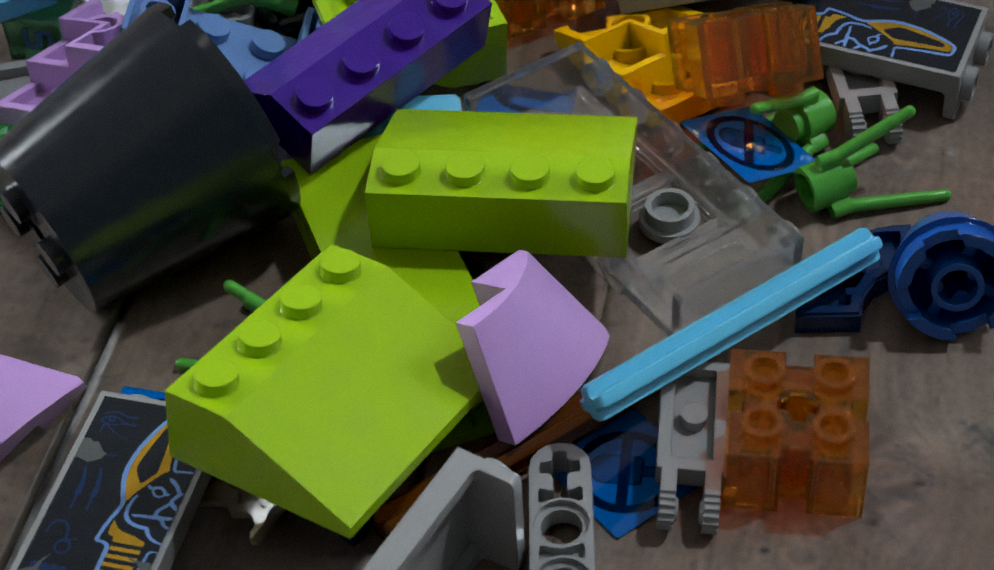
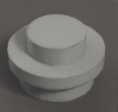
[639,188,701,244]

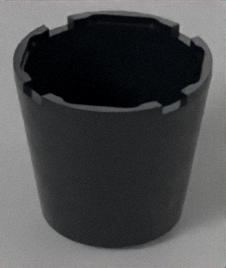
[0,2,301,312]

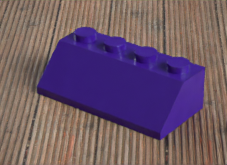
[244,0,492,175]

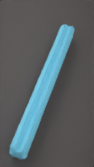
[580,228,883,421]

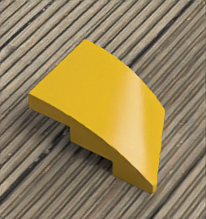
[553,5,753,132]

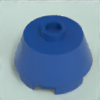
[888,211,994,341]

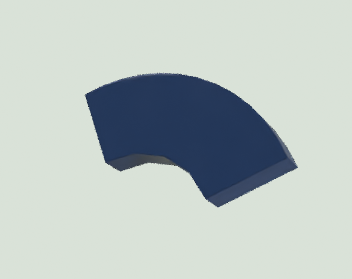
[795,224,911,333]

